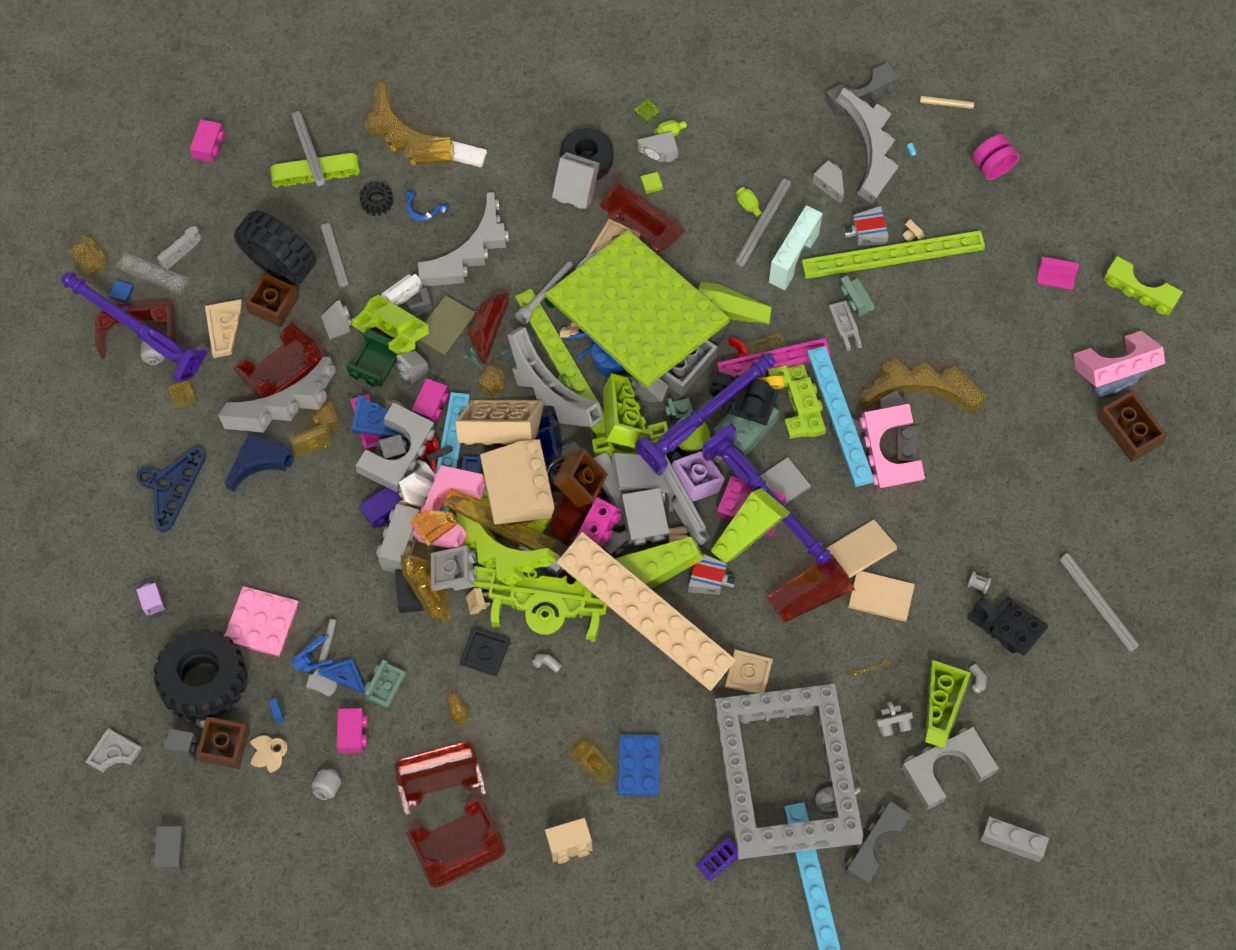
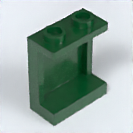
[346,329,398,387]

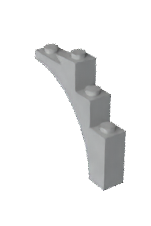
[835,88,899,204]
[418,192,509,287]
[507,327,604,427]
[218,357,336,432]

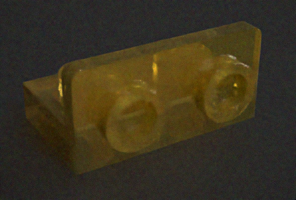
[67,234,107,278]

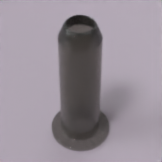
[425,445,453,464]

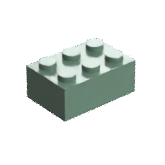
[713,407,779,457]

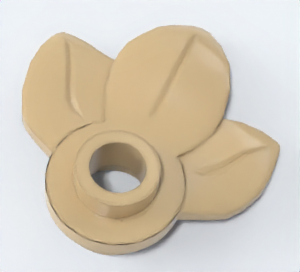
[250,735,288,773]

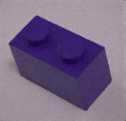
[359,487,403,529]

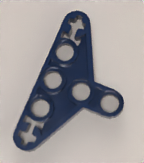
[136,447,206,532]

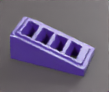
[696,837,738,882]

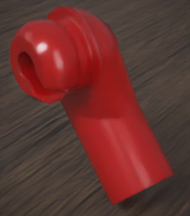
[728,337,749,358]

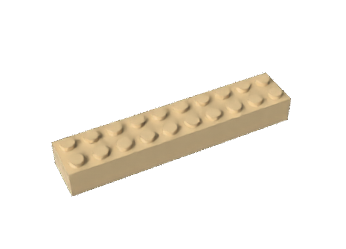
[557,532,736,691]

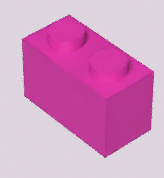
[190,119,225,162]
[411,378,450,423]
[337,708,368,753]

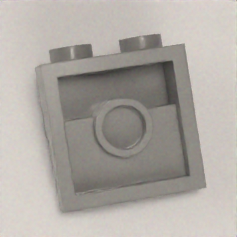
[431,545,477,591]

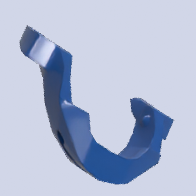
[405,189,450,221]

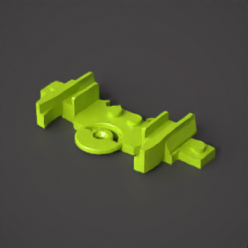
[473,566,607,642]

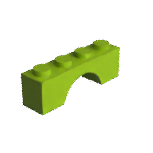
[1103,256,1183,316]
[592,421,668,463]

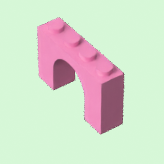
[1073,331,1165,387]
[860,404,925,489]
[413,466,486,549]

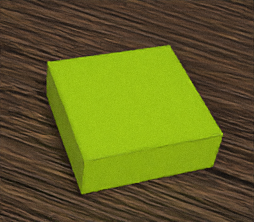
[640,172,663,194]

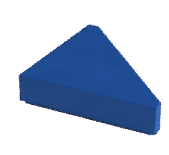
[318,658,365,693]

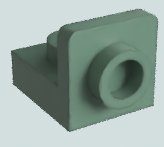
[665,398,693,422]

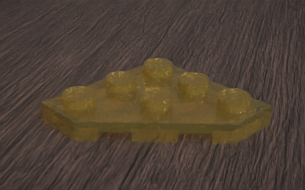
[401,553,450,623]

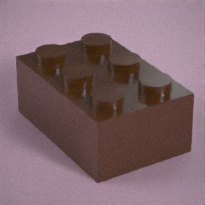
[1098,391,1167,462]

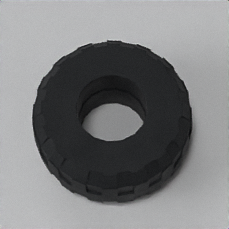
[560,128,614,180]

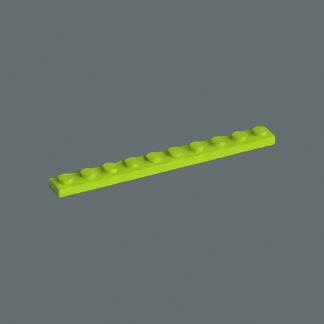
[801,231,985,279]
[515,289,606,438]

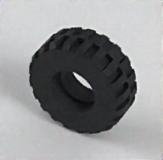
[234,210,316,285]
[154,629,248,721]

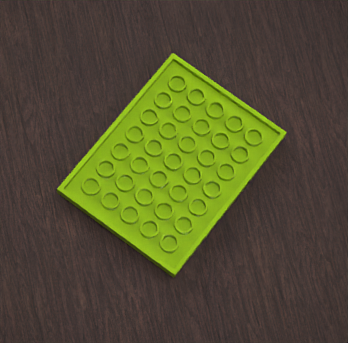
[545,230,730,389]

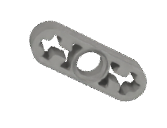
[671,497,710,545]

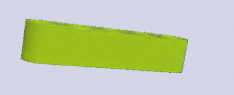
[270,153,360,188]

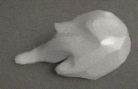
[815,786,860,812]

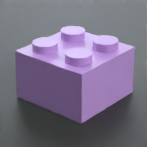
[672,451,725,502]

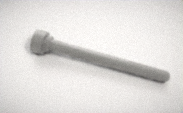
[515,261,573,324]

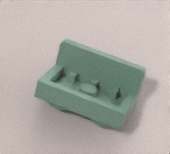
[840,276,875,317]
[364,659,407,709]

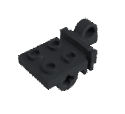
[709,370,779,426]
[968,596,1048,656]

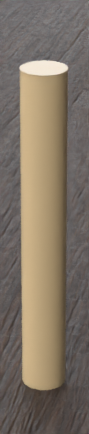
[920,96,974,109]

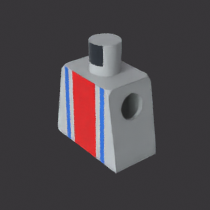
[843,207,889,245]
[688,554,736,595]

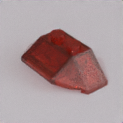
[468,292,509,364]

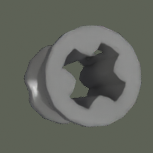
[967,571,992,594]

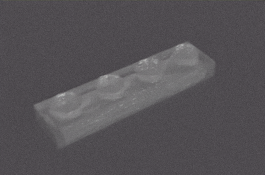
[116,252,190,296]

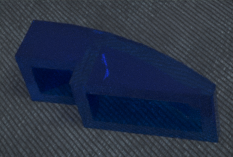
[536,411,561,465]

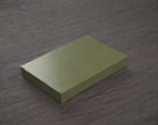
[418,295,477,357]

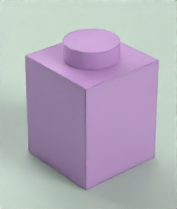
[137,583,165,616]

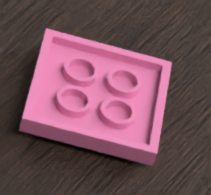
[224,586,299,657]

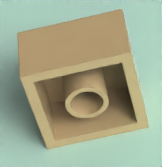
[545,818,593,864]

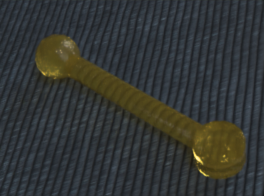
[851,659,891,678]

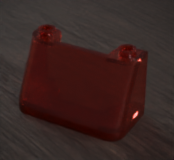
[233,323,323,399]
[406,797,505,888]

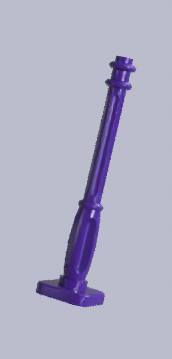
[61,272,208,383]
[635,353,776,476]
[702,423,832,565]

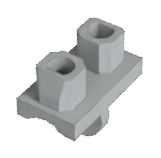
[873,701,913,737]

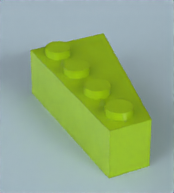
[603,373,651,448]
[711,488,790,563]
[615,537,705,589]
[925,660,971,748]

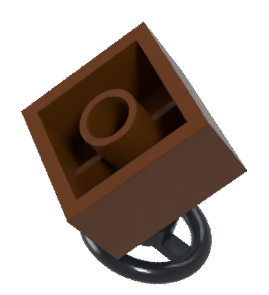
[546,448,608,507]

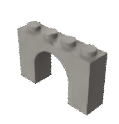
[356,403,435,492]
[901,727,999,811]

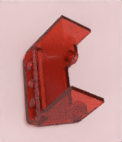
[599,182,685,253]
[95,299,176,359]
[394,742,486,815]

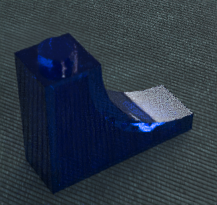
[225,434,294,492]

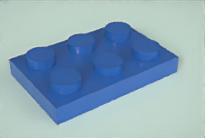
[618,734,660,796]

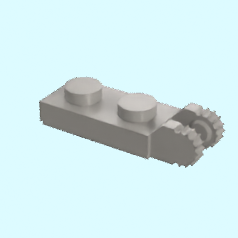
[157,226,202,271]
[828,300,862,352]

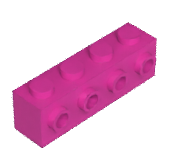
[574,497,622,549]

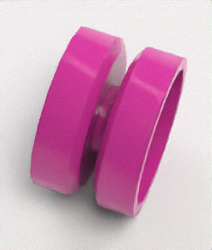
[972,134,1020,180]

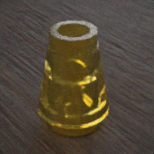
[447,694,469,725]

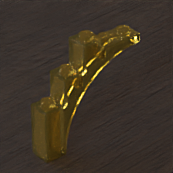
[365,81,454,165]
[859,358,987,414]

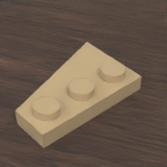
[205,299,243,358]

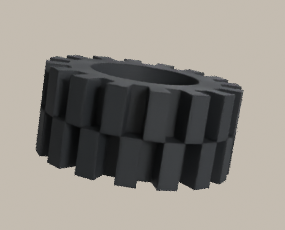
[359,181,393,216]

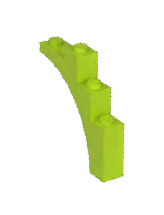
[456,499,558,585]

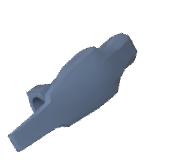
[1094,368,1153,397]

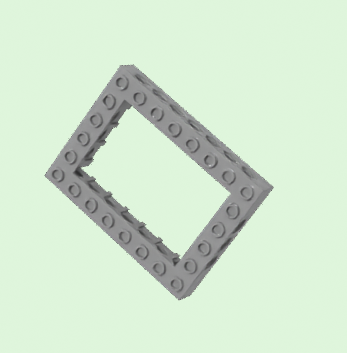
[715,684,863,859]

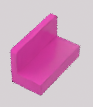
[1037,257,1079,290]

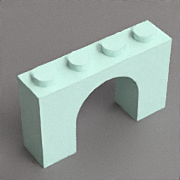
[769,205,823,290]

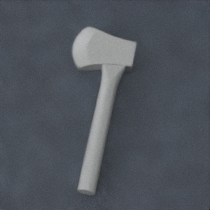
[306,619,337,697]

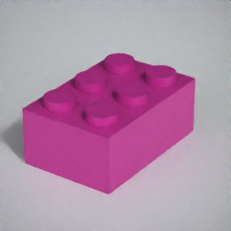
[717,476,786,537]

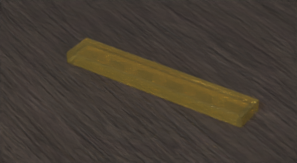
[442,488,555,551]

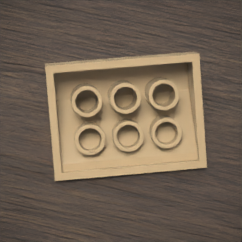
[455,400,544,445]
[480,439,554,524]

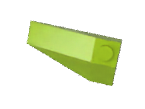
[698,282,771,324]

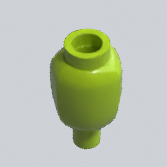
[654,120,687,137]
[736,187,762,217]

